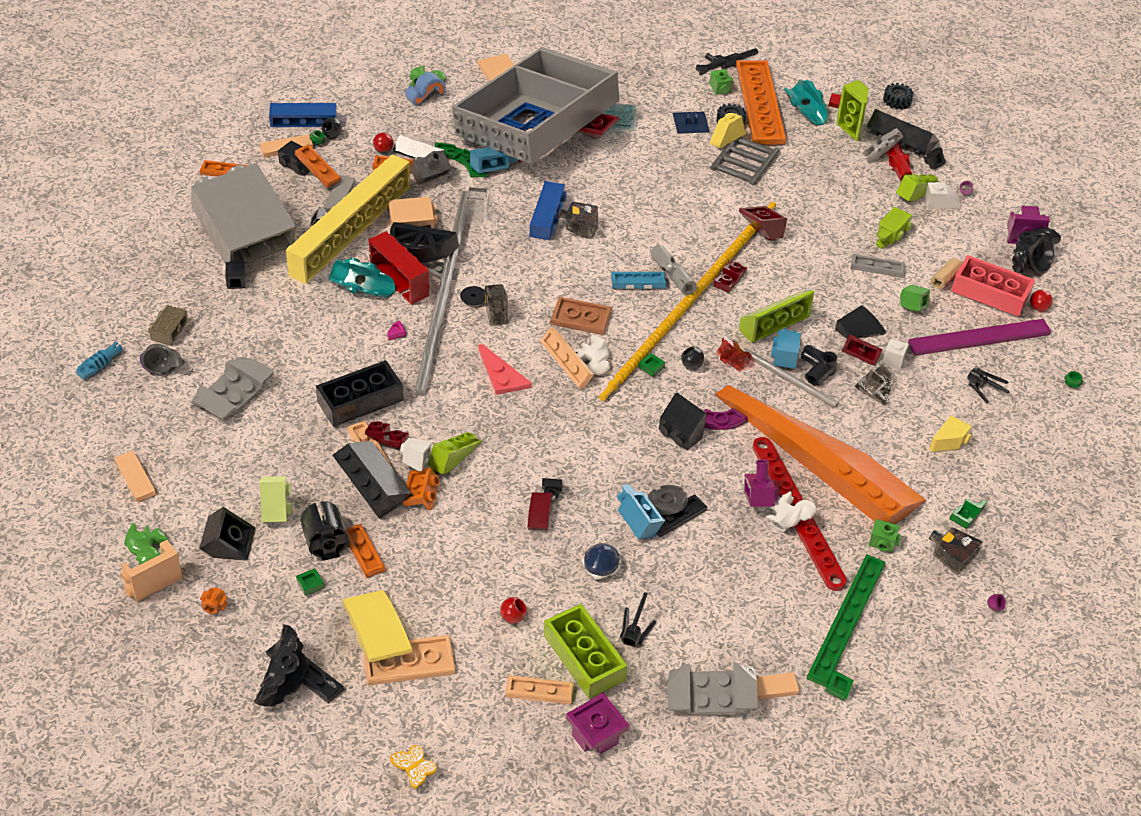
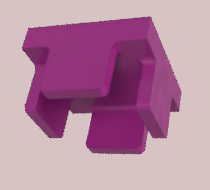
[1007,205,1050,244]
[566,693,629,754]

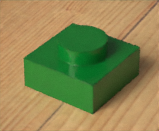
[639,353,665,377]
[296,568,325,596]
[825,670,854,701]

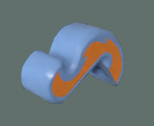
[405,72,445,105]

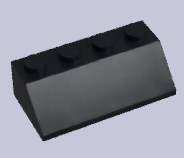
[866,109,939,155]
[332,441,412,518]

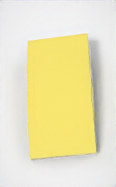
[342,590,412,663]

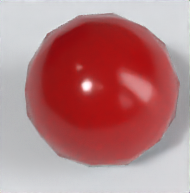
[373,132,394,153]
[1030,289,1053,312]
[500,597,527,624]

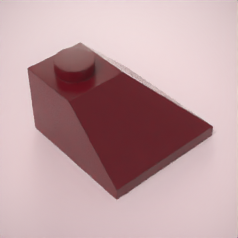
[577,113,620,139]
[739,206,788,241]

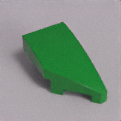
[949,499,988,529]

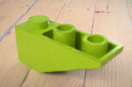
[896,174,941,201]
[427,432,482,474]

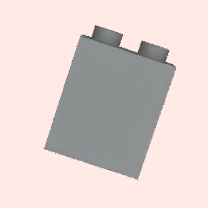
[191,163,296,265]

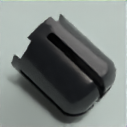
[300,501,350,561]

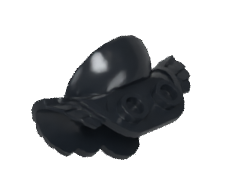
[1012,227,1061,274]
[254,624,308,707]

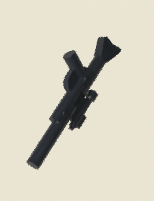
[696,48,758,76]

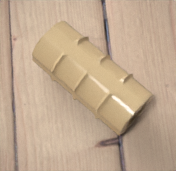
[931,258,962,290]

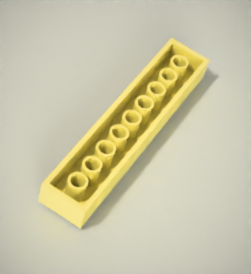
[286,154,410,284]

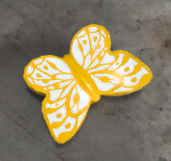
[390,745,437,789]

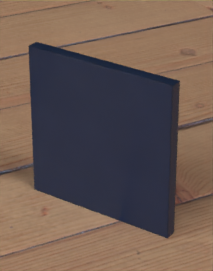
[672,111,710,134]

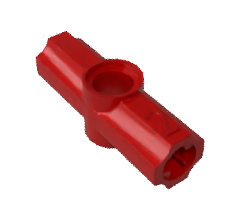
[886,143,914,181]

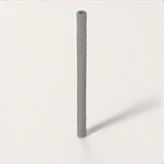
[742,348,839,408]

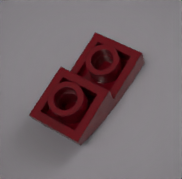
[713,261,747,293]
[365,421,409,448]
[527,492,552,530]

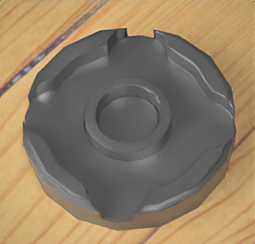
[648,485,688,515]

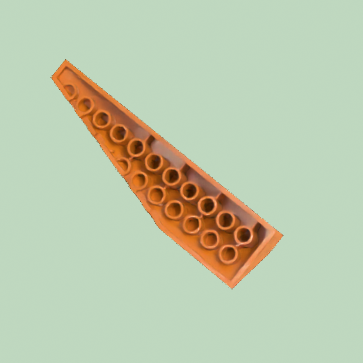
[715,385,926,524]

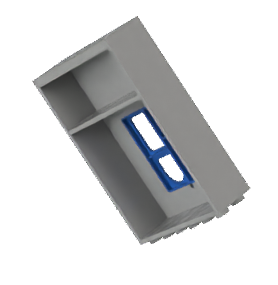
[452,47,620,164]

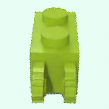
[876,206,912,249]

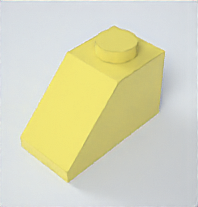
[710,113,746,148]
[929,416,972,452]

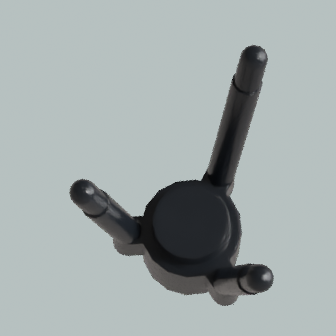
[967,367,1010,403]
[619,592,656,647]

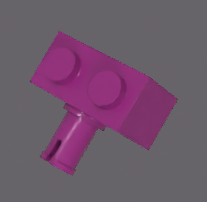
[744,459,778,507]

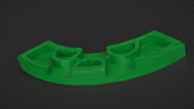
[435,142,487,178]

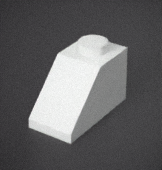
[925,182,961,209]
[882,339,910,371]
[400,438,432,471]

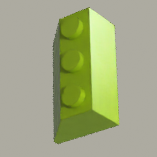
[836,80,869,141]

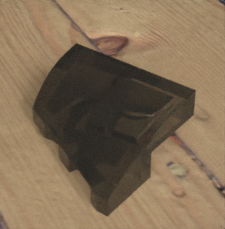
[855,360,895,405]

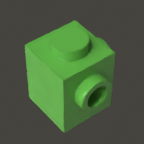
[709,69,733,95]
[900,285,930,311]
[868,519,901,552]

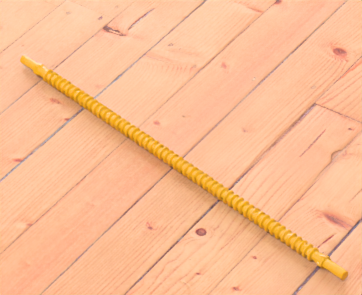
[599,201,776,401]

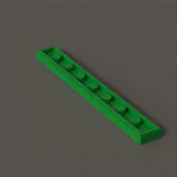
[806,554,886,687]

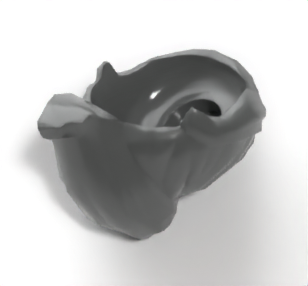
[140,344,185,376]

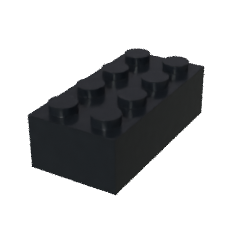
[316,360,404,427]

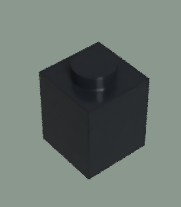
[225,261,246,289]

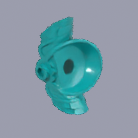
[784,79,828,126]
[329,257,396,298]

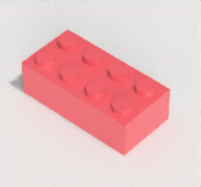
[951,255,1035,317]

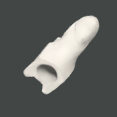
[575,335,610,376]
[766,492,816,532]

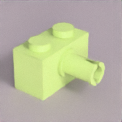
[260,476,292,522]

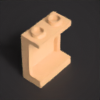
[388,197,437,228]
[120,540,183,602]

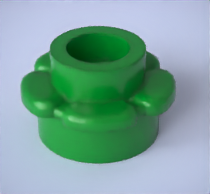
[309,130,325,145]
[1064,371,1083,388]

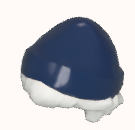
[582,543,621,580]

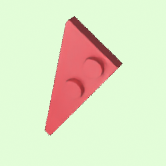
[478,344,531,395]

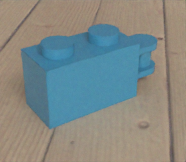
[470,147,519,173]
[771,328,801,369]
[617,484,664,539]

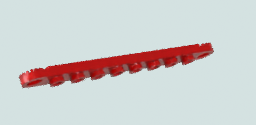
[752,437,846,591]

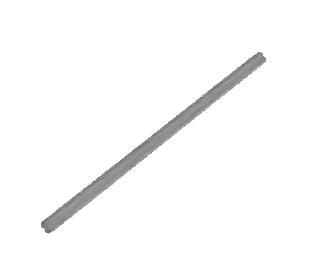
[415,191,471,396]

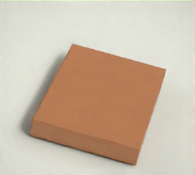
[550,297,612,335]

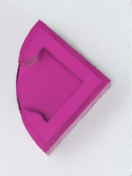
[387,321,406,341]

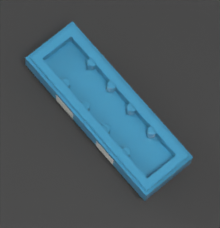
[611,272,666,289]

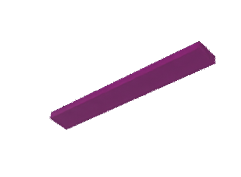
[908,318,1051,356]

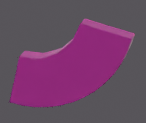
[704,408,748,430]

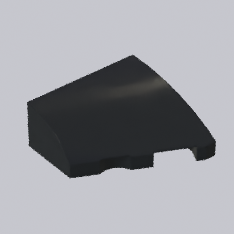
[835,305,886,339]

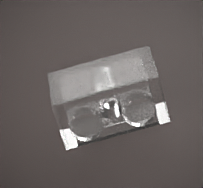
[466,187,493,226]

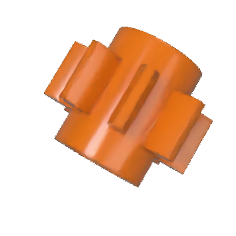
[200,587,228,614]

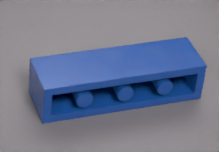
[269,103,337,127]
[529,181,567,240]

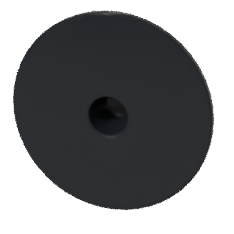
[460,286,487,305]

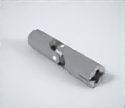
[650,245,697,295]

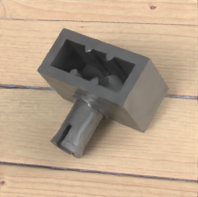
[410,150,452,185]

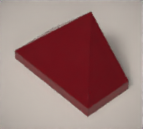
[842,334,883,366]

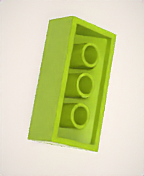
[739,290,814,343]

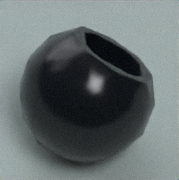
[321,118,342,138]
[681,346,704,370]

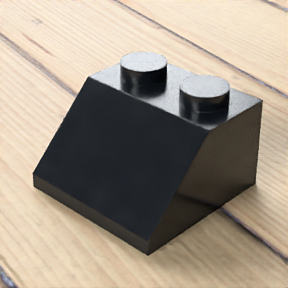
[659,392,706,450]
[199,506,255,561]

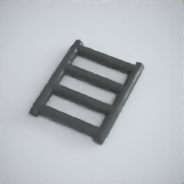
[710,137,780,185]

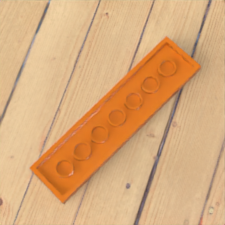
[736,60,786,145]

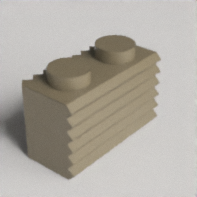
[148,304,189,346]

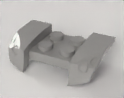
[191,357,274,420]
[668,662,758,716]

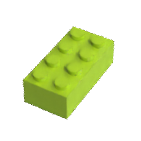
[543,603,628,699]

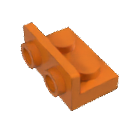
[402,467,440,510]

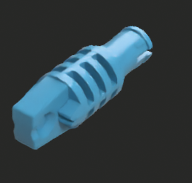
[76,342,123,380]

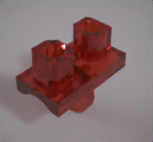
[716,337,752,372]

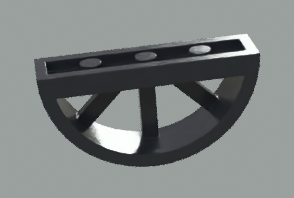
[390,222,459,263]

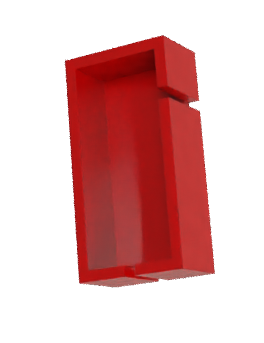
[368,231,430,305]

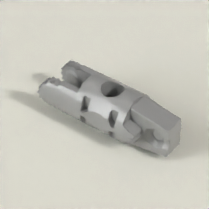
[863,128,903,163]

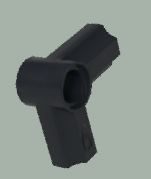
[801,344,837,386]

